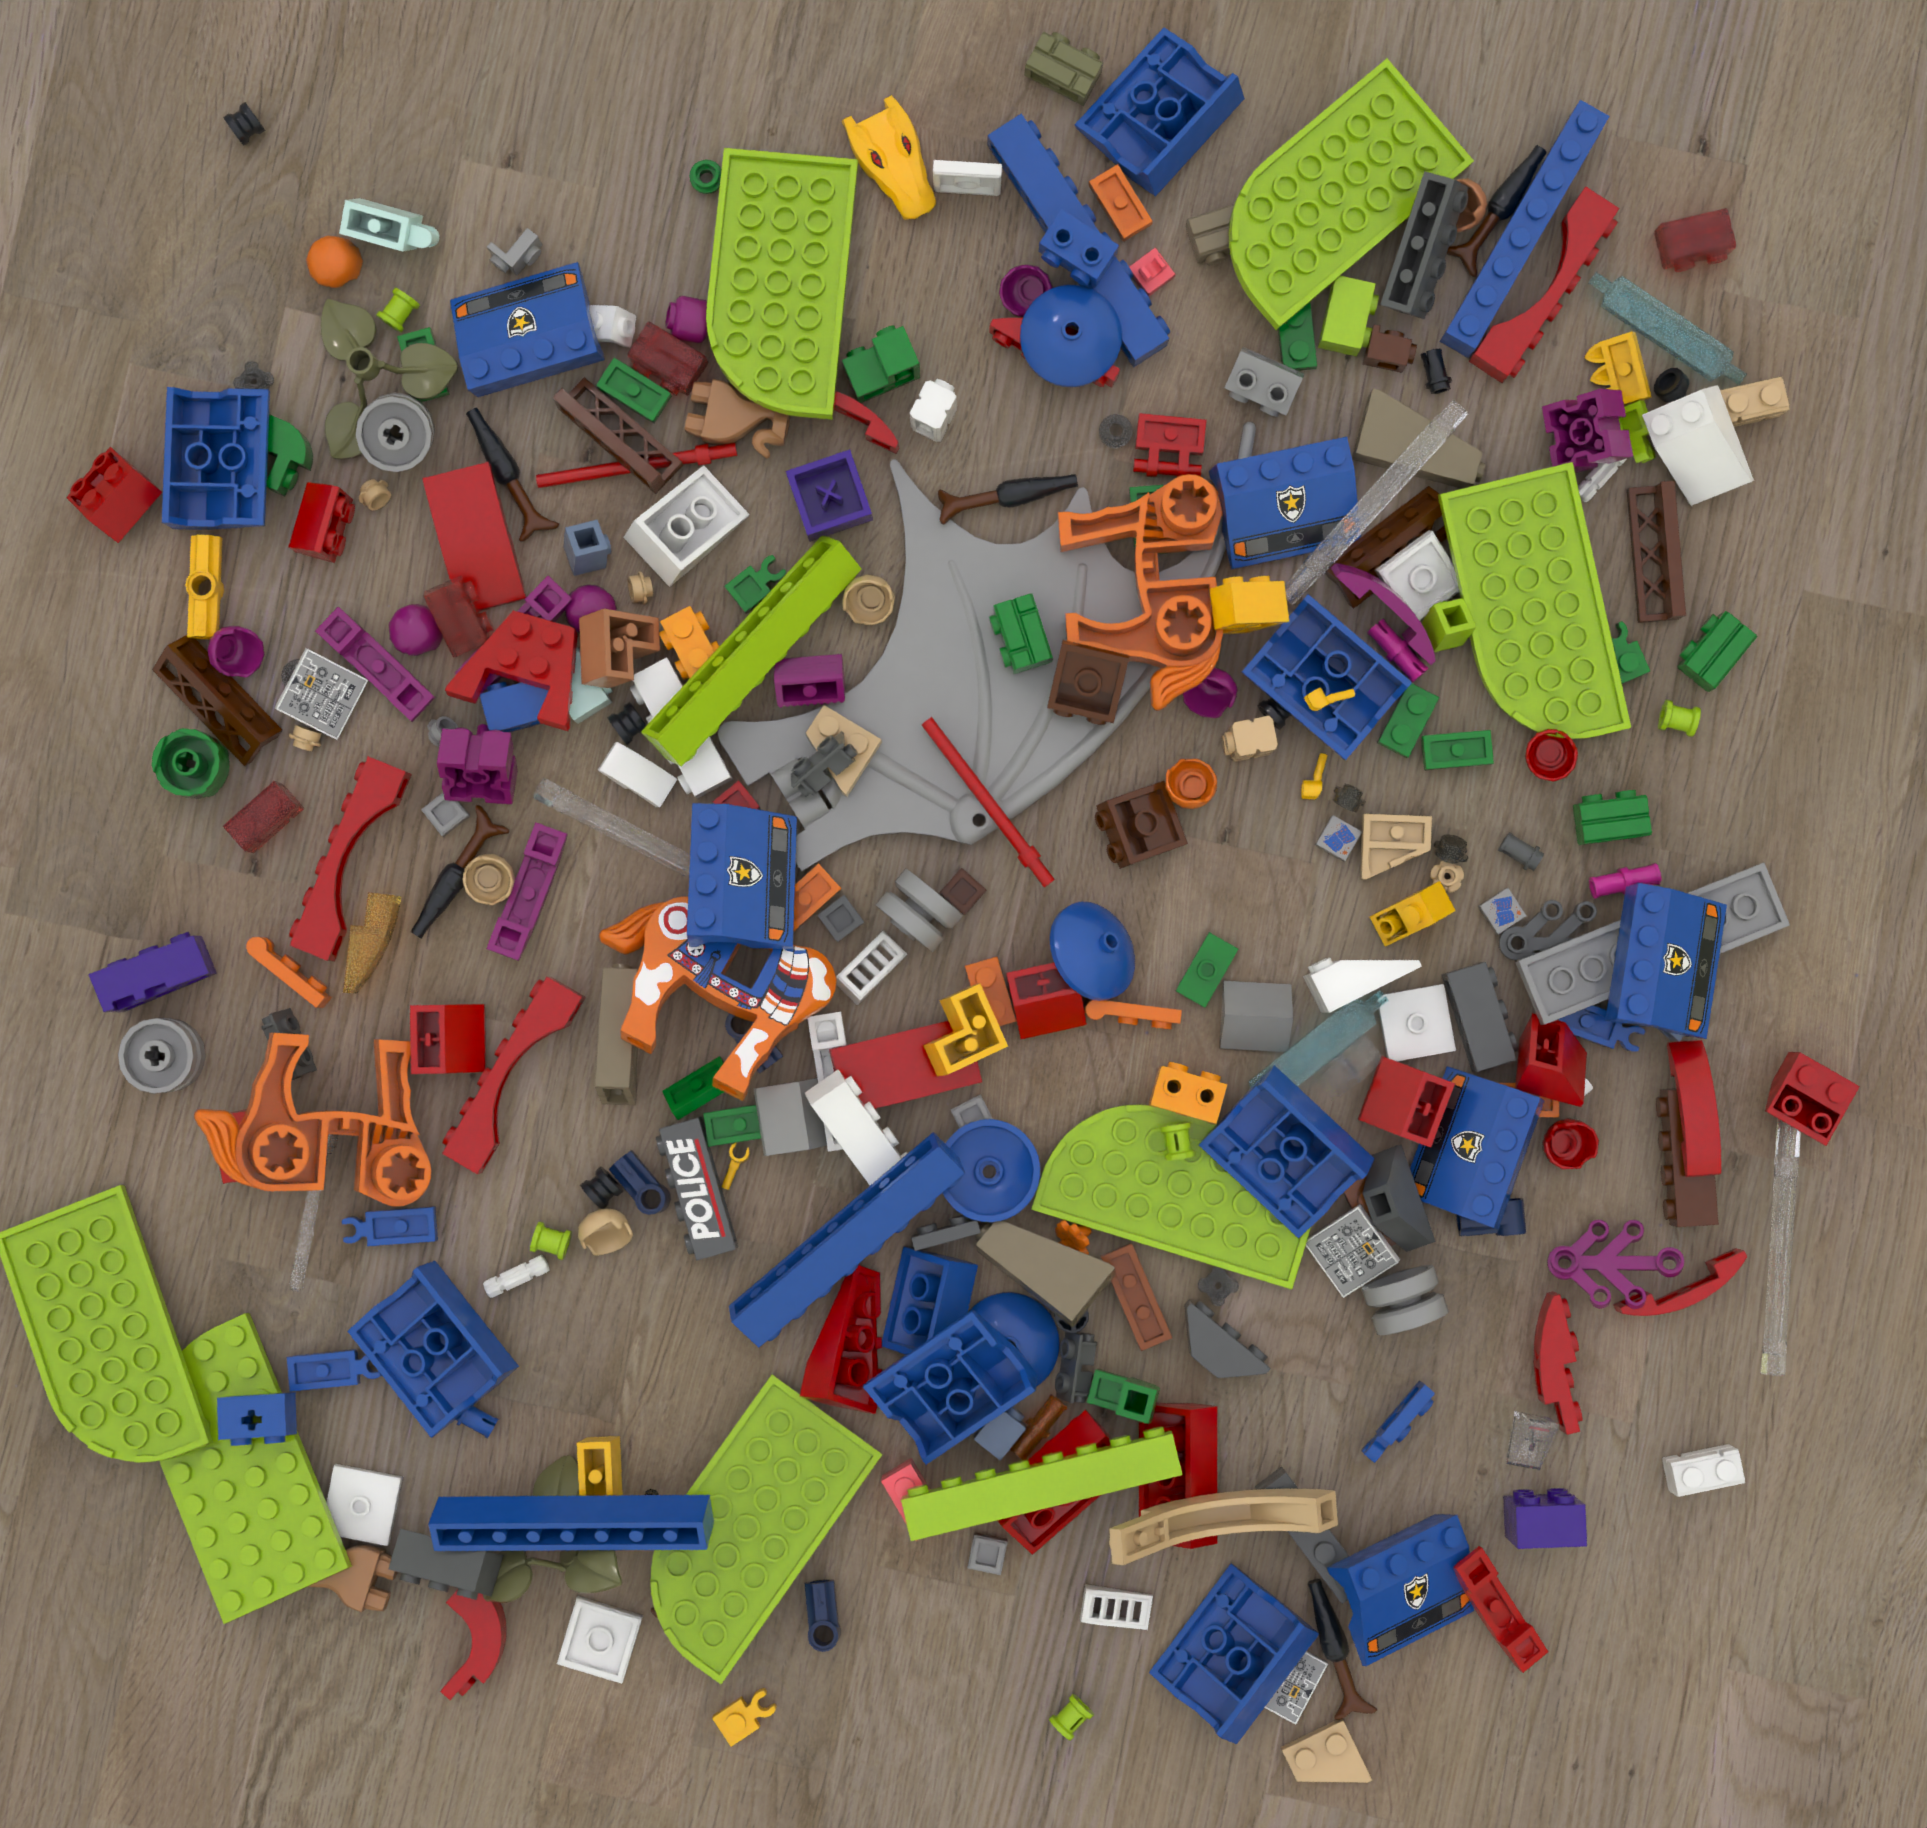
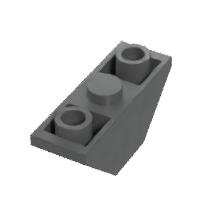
[1363,1144,1436,1252]
[1184,1300,1271,1378]

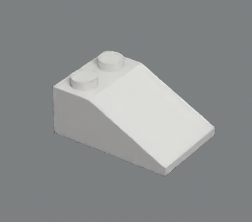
[1642,385,1754,506]
[623,465,750,587]
[1303,958,1422,1013]

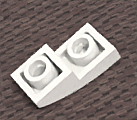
[598,742,677,807]

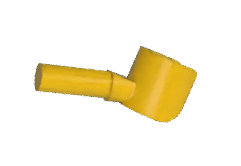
[1304,687,1355,711]
[1301,753,1328,800]
[721,1142,750,1190]

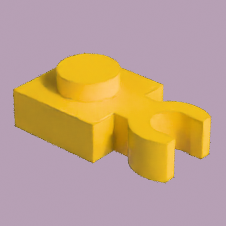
[712,1688,777,1747]

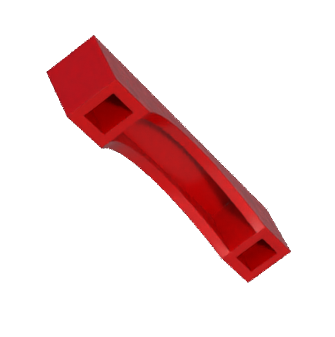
[1469,186,1620,383]
[289,756,412,962]
[442,977,586,1174]

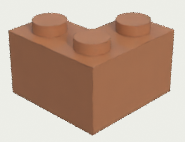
[579,609,660,688]

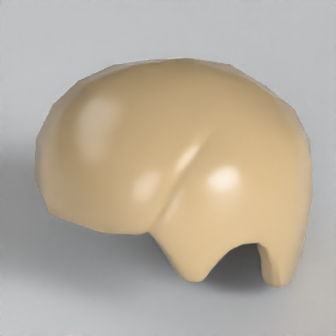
[843,574,895,625]
[462,854,515,905]
[578,1209,633,1256]

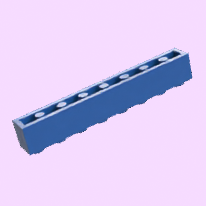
[1439,100,1610,358]
[987,113,1170,368]
[729,1132,965,1348]
[428,1495,714,1551]

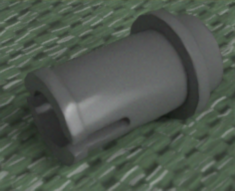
[1498,832,1544,871]

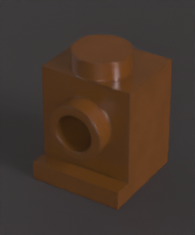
[1362,324,1417,373]

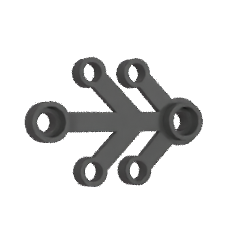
[1499,900,1597,960]

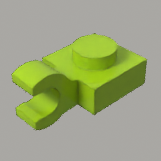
[1619,400,1656,463]

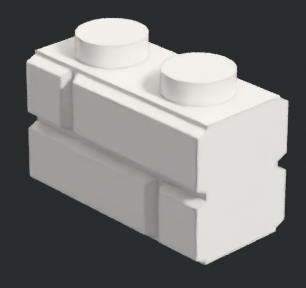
[910,379,957,442]
[1662,1444,1745,1497]

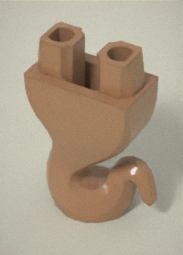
[685,379,791,459]
[308,1544,398,1612]

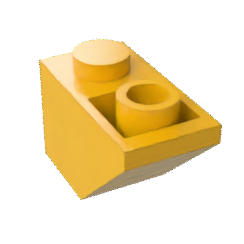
[1370,881,1456,947]

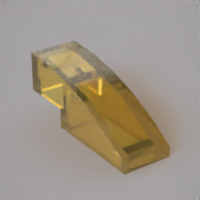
[343,892,401,994]

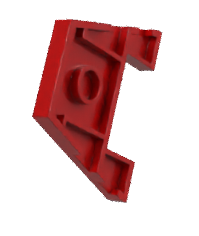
[445,610,578,731]

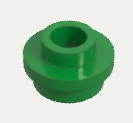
[689,159,722,194]

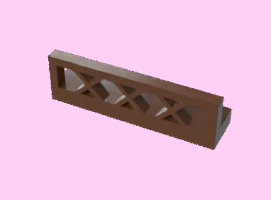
[552,377,683,494]
[1627,481,1686,623]
[1322,486,1447,609]
[152,635,282,766]

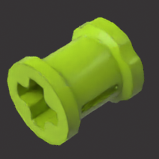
[376,287,420,333]
[1658,700,1701,737]
[1160,1122,1196,1161]
[530,1222,572,1260]
[1049,1694,1094,1741]

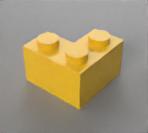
[1210,576,1289,634]
[923,984,1008,1076]

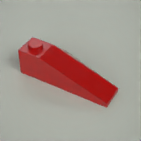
[800,1265,882,1414]

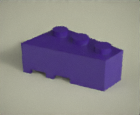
[88,932,217,1012]

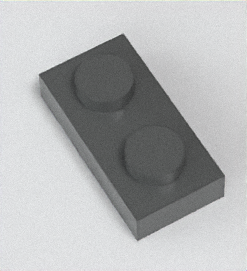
[911,1215,981,1251]

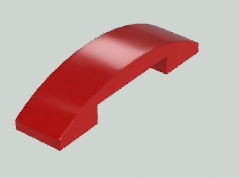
[834,391,899,454]
[1667,1040,1721,1177]
[1613,1248,1747,1316]
[1453,1546,1549,1673]

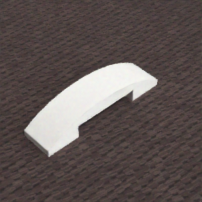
[807,1011,847,1152]

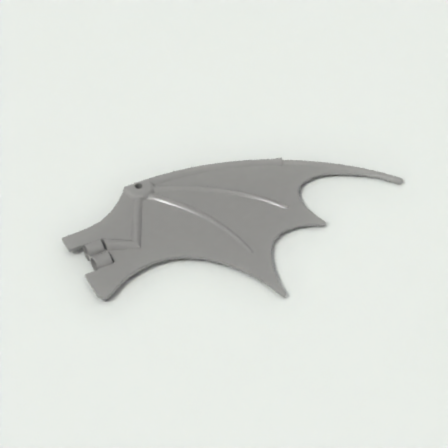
[718,422,1256,872]

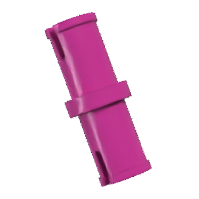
[1367,618,1429,683]
[1589,863,1662,899]

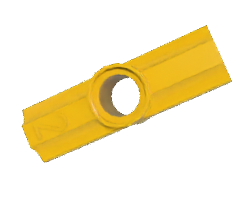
[185,534,224,640]

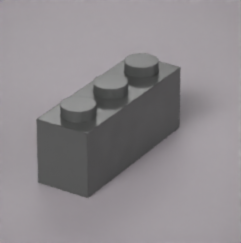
[1441,962,1518,1072]
[388,1529,503,1600]

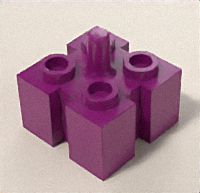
[1542,389,1633,473]
[437,724,518,804]

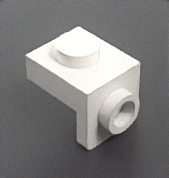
[589,305,636,348]

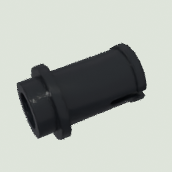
[1420,348,1452,394]

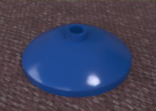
[1020,285,1122,387]
[1050,902,1135,1001]
[943,1119,1040,1222]
[969,1292,1059,1387]

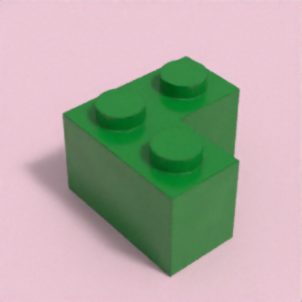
[842,325,920,403]

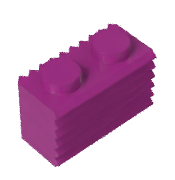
[774,654,845,708]

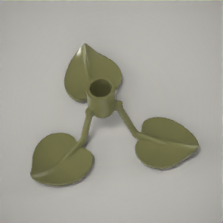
[321,299,458,459]
[483,1455,622,1603]

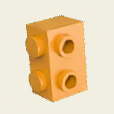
[659,606,719,680]
[1149,1062,1227,1125]

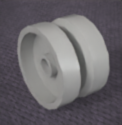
[356,392,435,472]
[876,868,963,952]
[118,1018,206,1094]
[1362,1265,1449,1336]

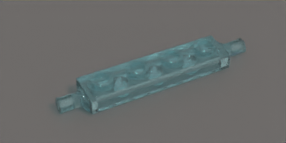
[1588,271,1747,386]
[1248,990,1389,1088]

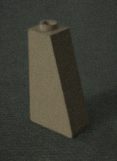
[1352,388,1485,489]
[595,964,638,1105]
[976,1221,1116,1327]

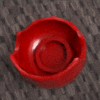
[1525,729,1578,782]
[1542,1118,1599,1169]

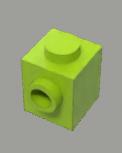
[1421,598,1476,652]

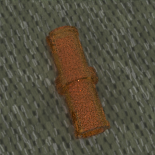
[1010,1394,1068,1460]

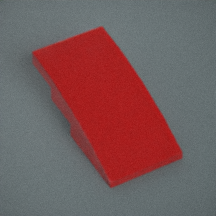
[422,462,526,615]
[829,1021,982,1109]

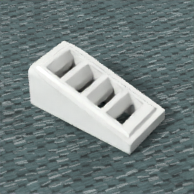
[836,931,907,1005]
[1080,1584,1153,1630]

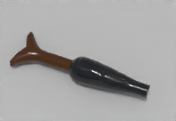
[1447,145,1547,277]
[466,408,560,542]
[938,474,1078,525]
[410,805,510,939]
[1308,1579,1377,1720]

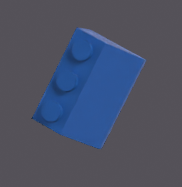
[882,1246,978,1355]

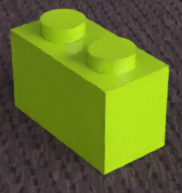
[1317,276,1379,357]

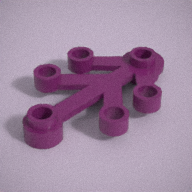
[1547,1219,1684,1309]

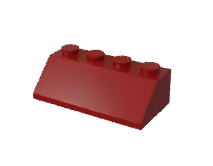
[1139,1403,1218,1549]
[997,1409,1112,1555]

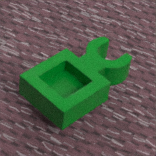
[724,555,787,614]
[1611,621,1650,684]

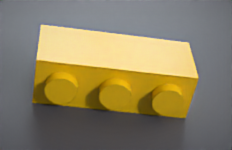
[577,1436,623,1496]

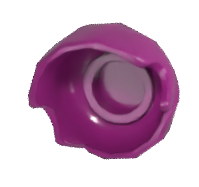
[999,265,1053,317]
[565,584,617,633]
[389,604,445,656]
[208,626,265,678]
[1183,667,1238,718]

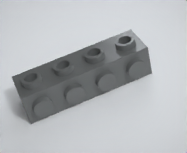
[1380,171,1469,319]

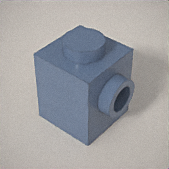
[563,520,611,576]
[973,1407,1026,1461]

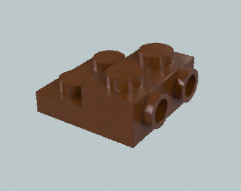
[1047,640,1130,725]
[1095,781,1188,869]

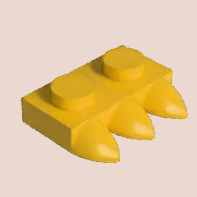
[1585,331,1652,406]

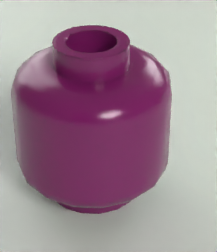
[665,296,708,343]

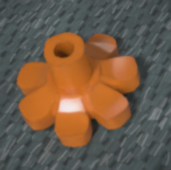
[1055,1220,1092,1255]

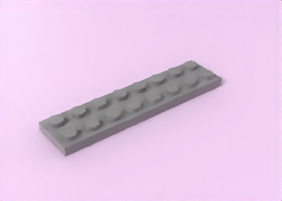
[1515,863,1790,1025]

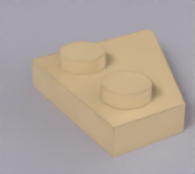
[806,705,882,797]
[1360,814,1432,880]
[1281,1719,1372,1783]

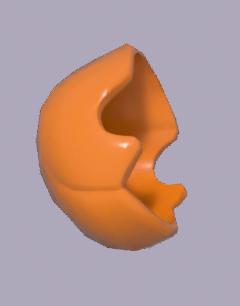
[306,236,363,288]
[1166,759,1217,809]

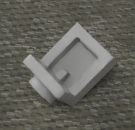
[487,228,542,275]

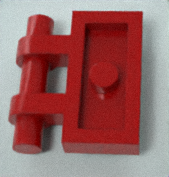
[1133,413,1206,478]

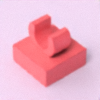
[1129,248,1175,297]

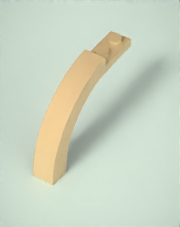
[1109,1489,1338,1565]

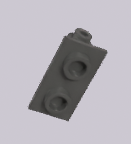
[791,731,858,797]
[261,1008,317,1080]
[1055,1332,1097,1403]

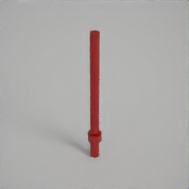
[536,443,738,488]
[921,717,1055,888]

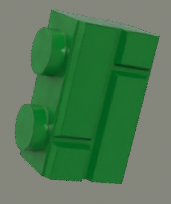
[989,593,1053,674]
[1677,611,1758,692]
[1573,790,1652,845]

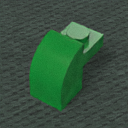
[267,414,313,497]
[1087,1369,1160,1424]

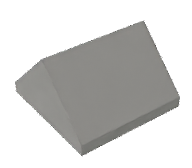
[1220,981,1293,1052]
[753,1078,827,1156]

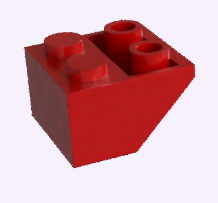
[66,447,162,543]
[289,482,355,563]
[1006,962,1087,1040]
[410,1004,486,1074]
[1515,1013,1587,1107]
[1765,1052,1860,1146]
[1358,1056,1455,1148]

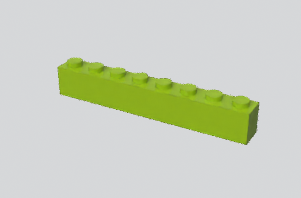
[641,535,862,767]
[901,1427,1183,1541]

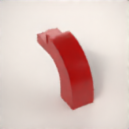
[440,1589,507,1700]

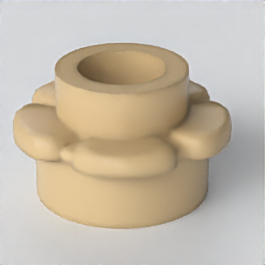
[359,479,391,511]
[627,571,653,605]
[288,725,322,751]
[1430,859,1464,893]

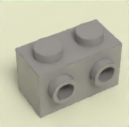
[1224,347,1304,417]

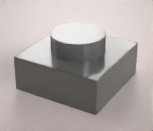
[817,895,865,942]

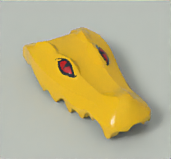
[842,95,936,220]

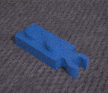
[1558,1005,1645,1051]
[342,1206,438,1246]
[286,1349,382,1392]
[1361,1380,1435,1463]

